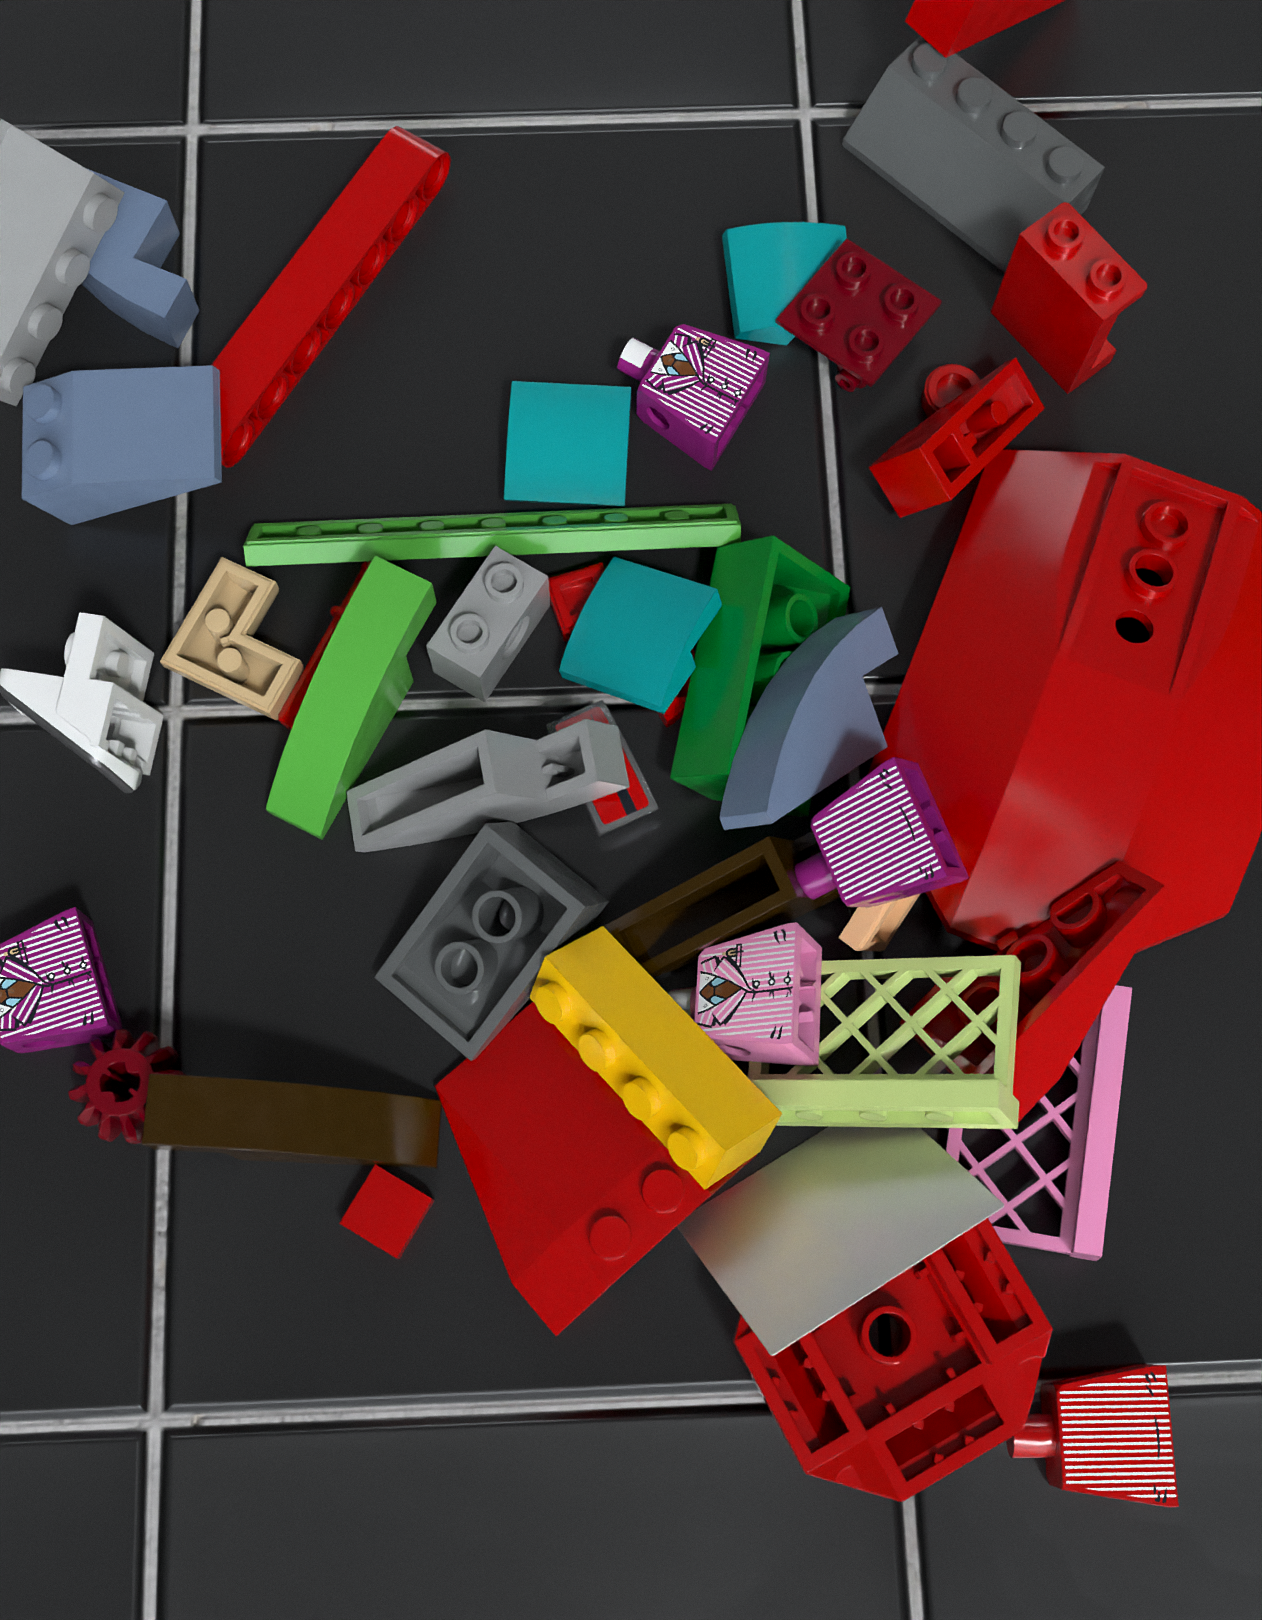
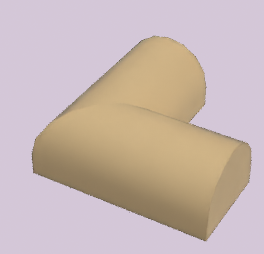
[160,557,304,720]

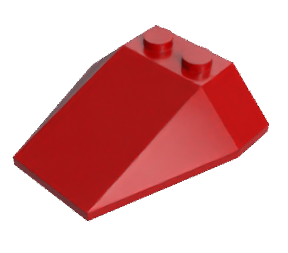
[435,1002,757,1336]

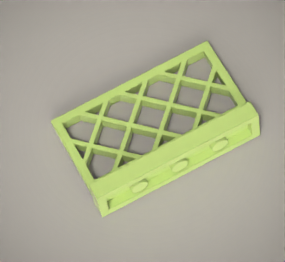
[748,955,1021,1129]

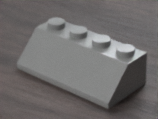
[0,119,125,407]

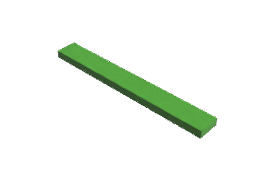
[243,503,741,566]

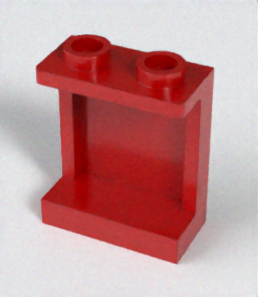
[990,202,1147,394]

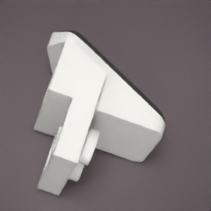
[0,612,164,793]

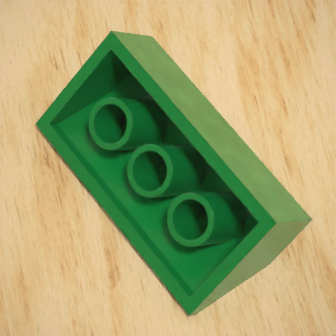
[670,535,850,817]

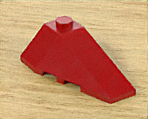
[899,860,1170,1122]

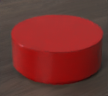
[921,364,980,417]

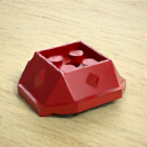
[733,1218,1053,1502]

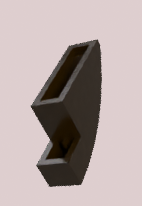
[604,831,840,978]
[141,1074,442,1169]

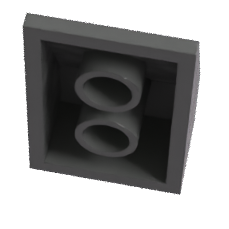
[374,822,609,1061]

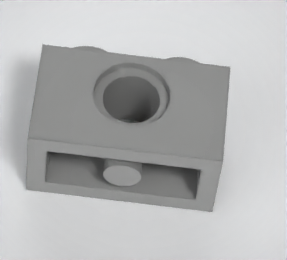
[426,546,551,702]

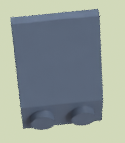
[22,365,222,525]

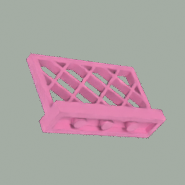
[946,985,1132,1261]

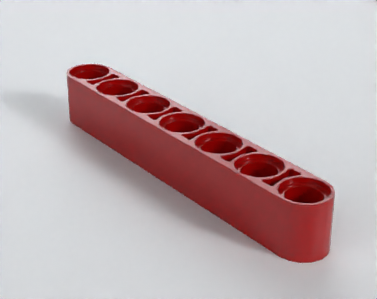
[212,126,451,468]

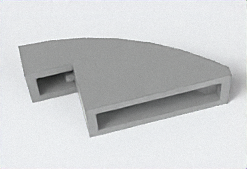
[346,719,630,852]

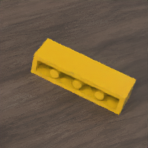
[529,926,782,1190]

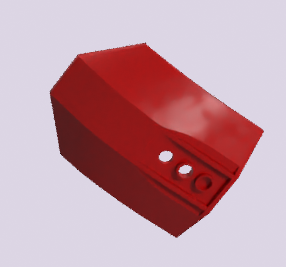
[867,450,1262,953]

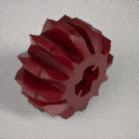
[68,1029,186,1144]

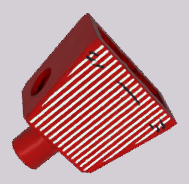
[1006,1364,1179,1507]

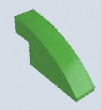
[266,556,437,840]

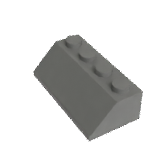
[842,36,1105,273]

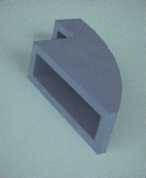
[81,168,200,348]
[719,607,899,830]

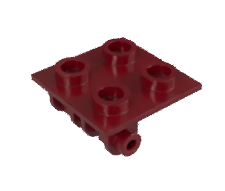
[775,238,942,392]

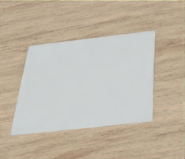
[677,1126,1004,1356]

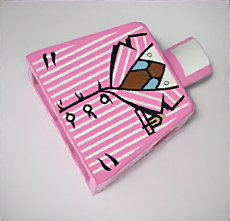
[668,922,822,1066]

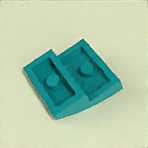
[722,222,847,345]
[504,381,631,507]
[559,557,722,714]

